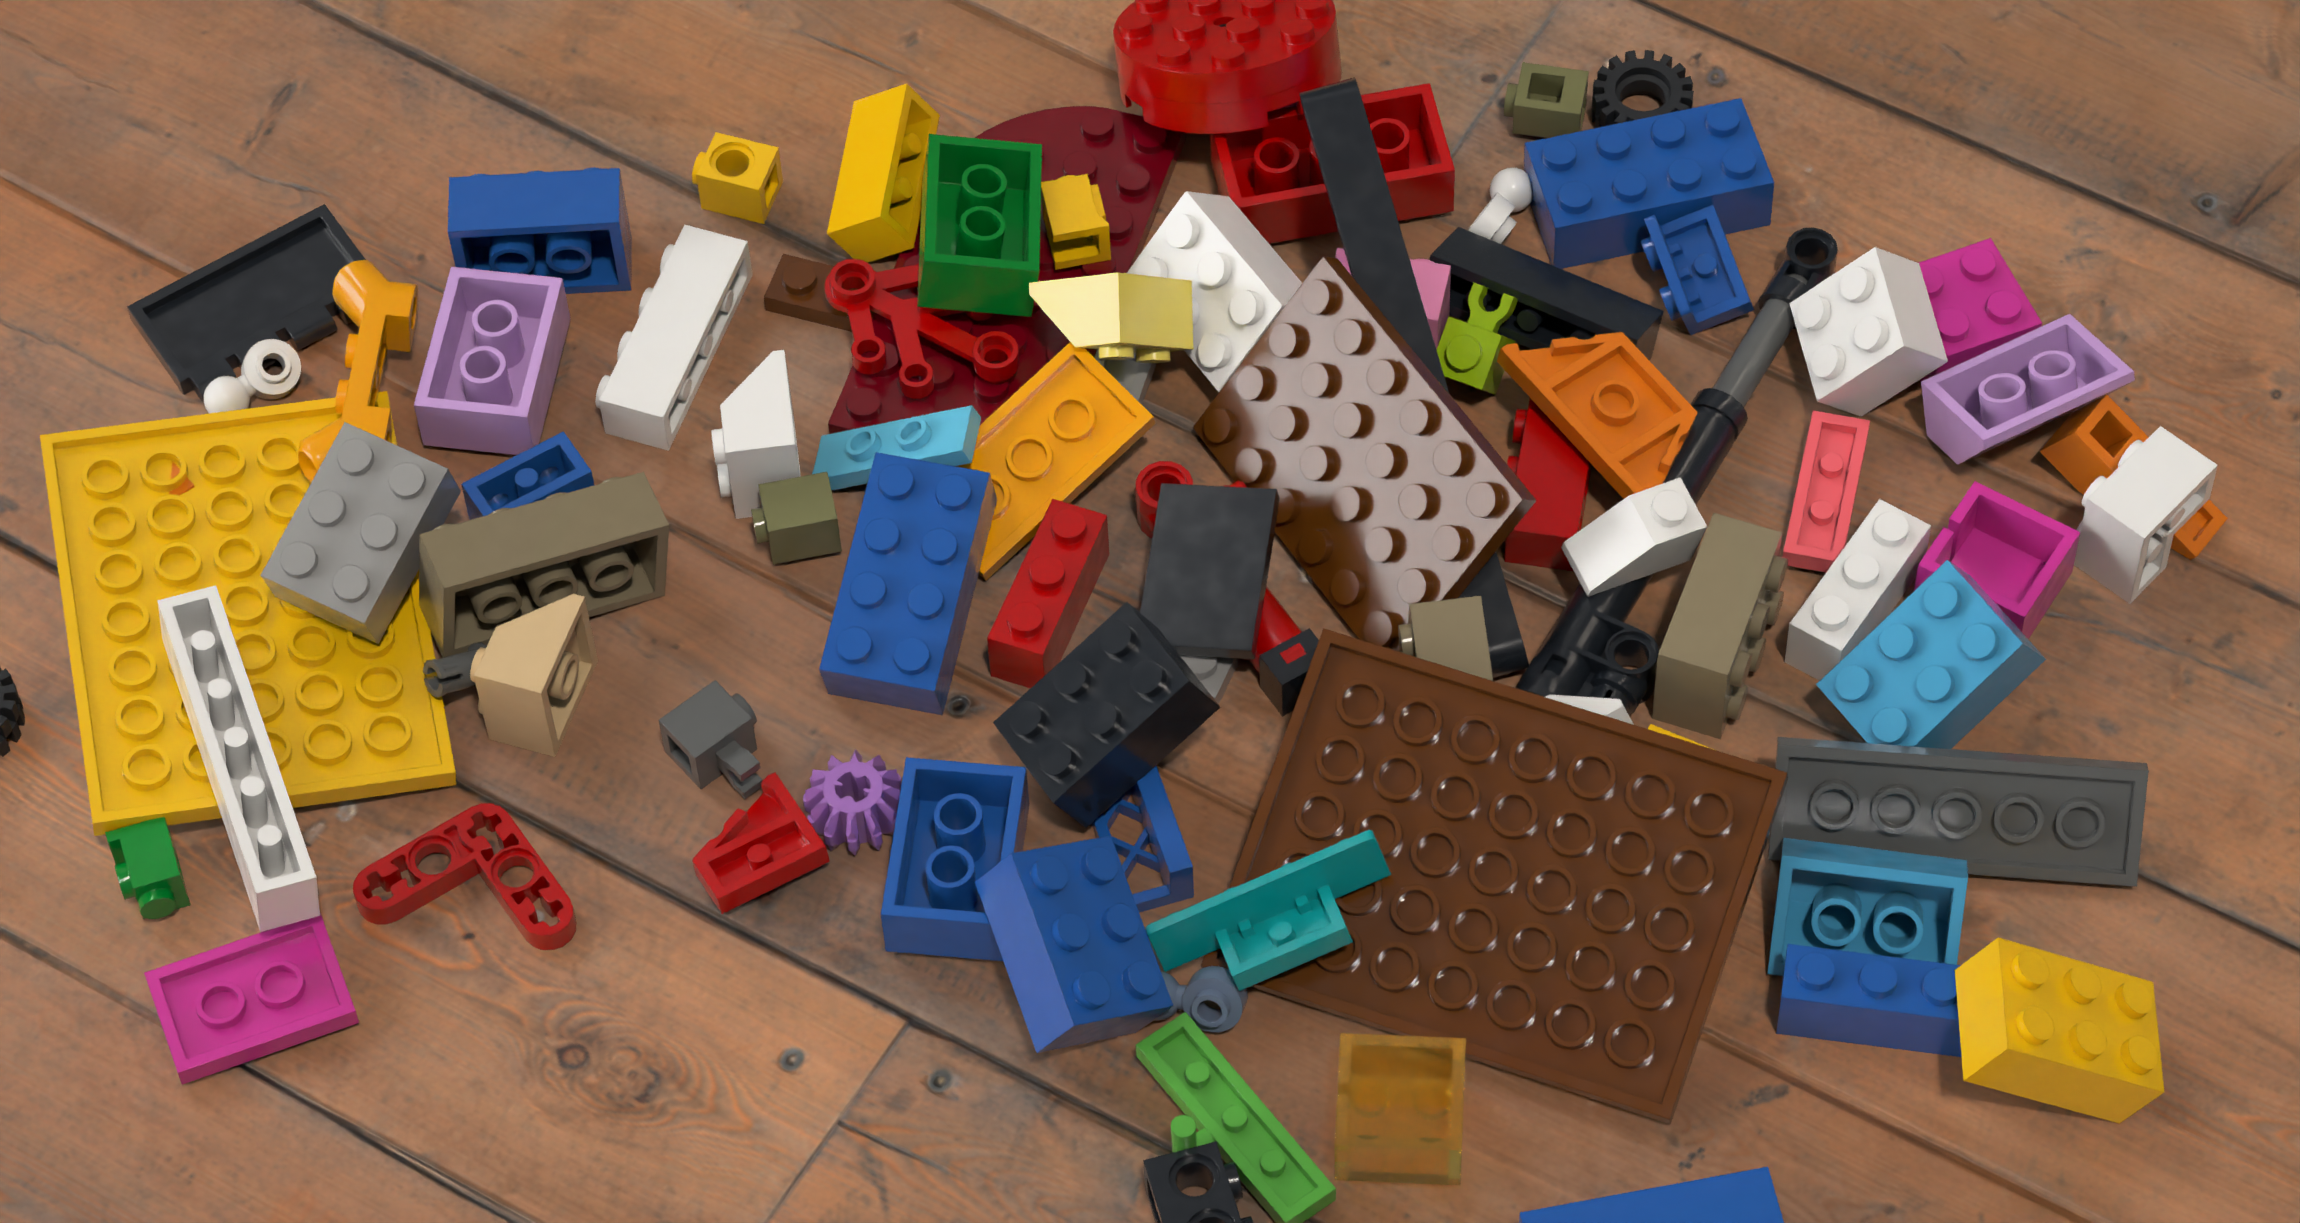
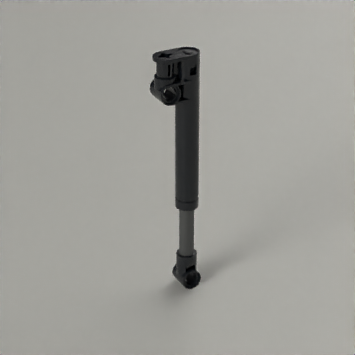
[1515,227,1838,714]

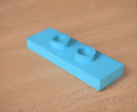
[812,405,981,491]

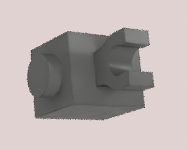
[659,680,763,799]

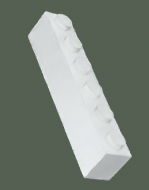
[157,585,320,932]

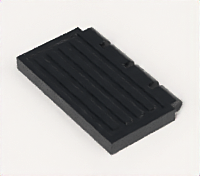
[127,204,366,401]

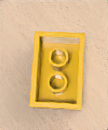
[1955,937,2165,1124]

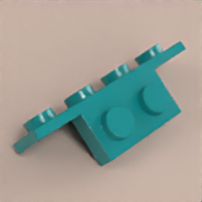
[1145,830,1391,991]

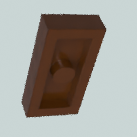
[764,254,875,332]

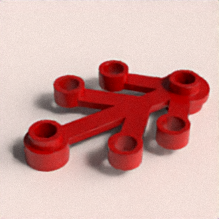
[825,259,1019,399]

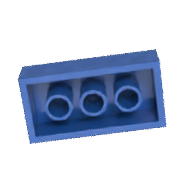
[1524,98,1774,269]
[819,452,997,715]

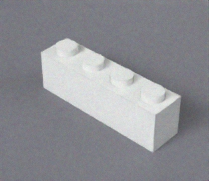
[595,225,753,451]

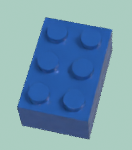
[448,167,632,294]
[881,757,1030,961]
[975,836,1173,1053]

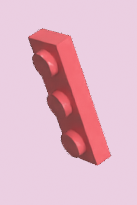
[1783,410,1870,573]

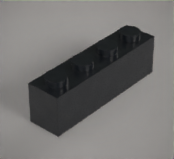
[1429,227,1664,360]

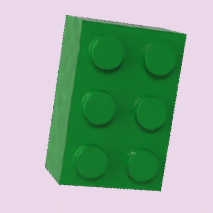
[917,134,1042,317]

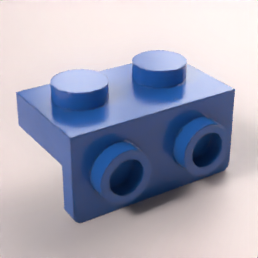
[1641,205,1754,335]

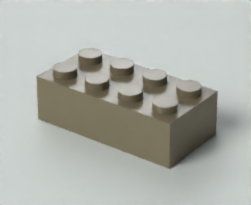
[419,472,669,658]

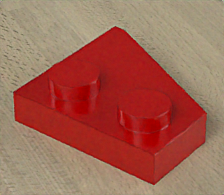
[692,772,830,914]

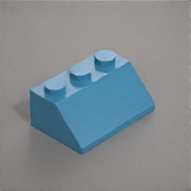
[1767,838,1968,976]

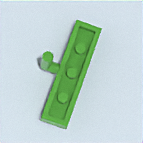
[1136,1012,1336,1223]

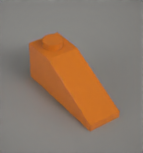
[2040,394,2228,560]

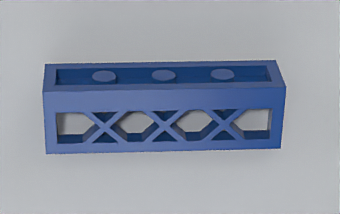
[1092,766,1194,913]

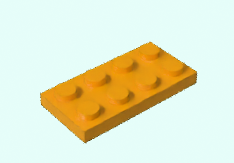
[955,342,1156,581]

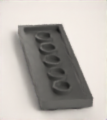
[1768,737,2149,887]

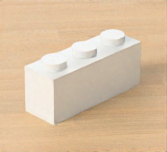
[1785,499,1931,681]

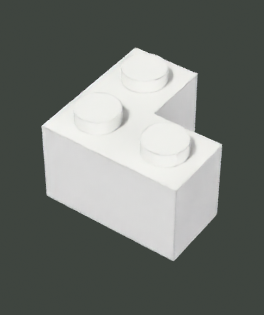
[2074,426,2218,604]

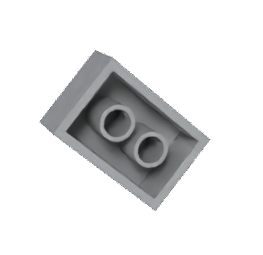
[260,422,461,644]

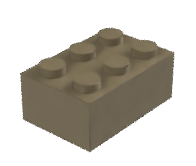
[1652,512,1788,739]

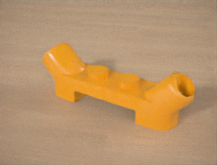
[298,260,418,483]

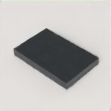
[1140,483,1280,659]

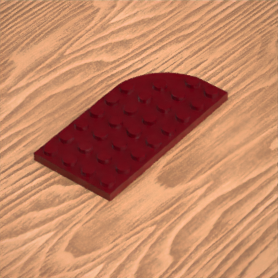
[828,106,1186,434]

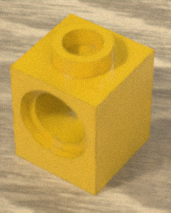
[692,132,783,224]

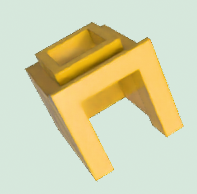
[1041,174,1111,270]

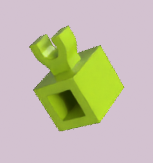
[1437,282,1518,395]

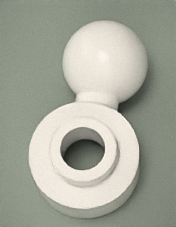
[1468,168,1533,244]
[204,339,301,413]

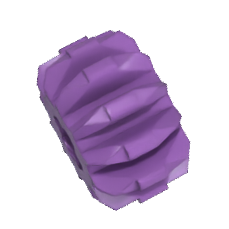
[803,749,902,856]

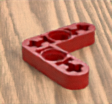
[353,803,577,950]

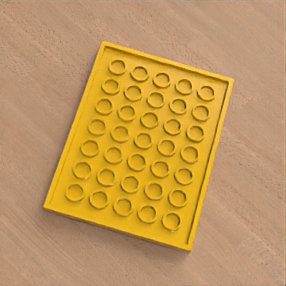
[40,391,456,836]

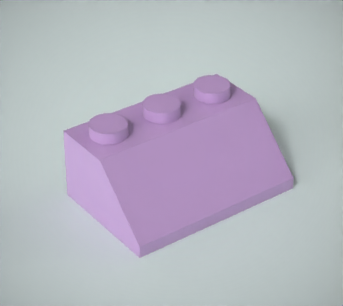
[1921,314,2135,465]

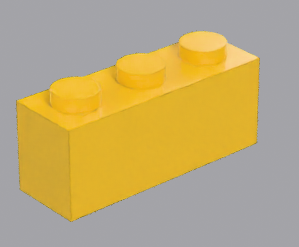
[827,83,940,263]

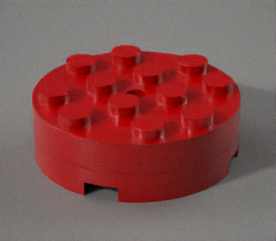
[1113,0,1342,134]

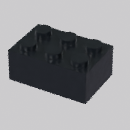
[993,602,1221,828]

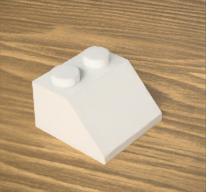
[711,350,801,519]

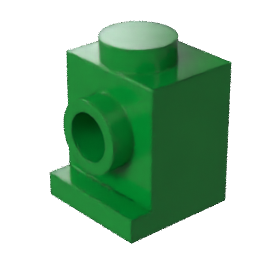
[105,817,191,919]

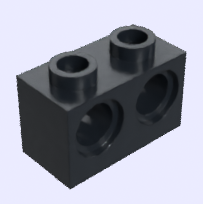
[1143,1142,1254,1223]

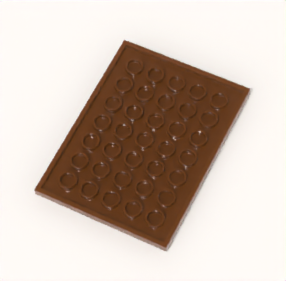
[1201,628,1788,1124]

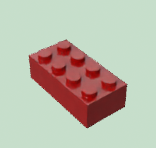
[1210,83,1455,244]

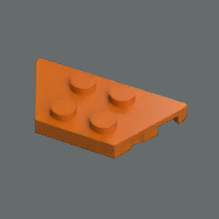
[1497,332,1698,499]

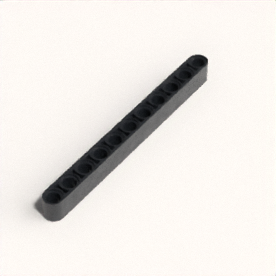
[1299,77,1529,678]

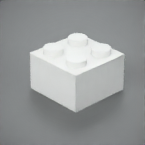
[1789,247,1948,416]

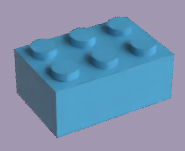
[1816,560,2046,749]

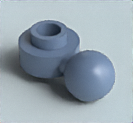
[1155,966,1248,1032]

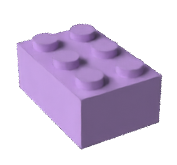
[414,267,571,455]

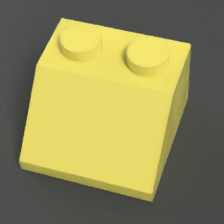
[1029,272,1194,363]

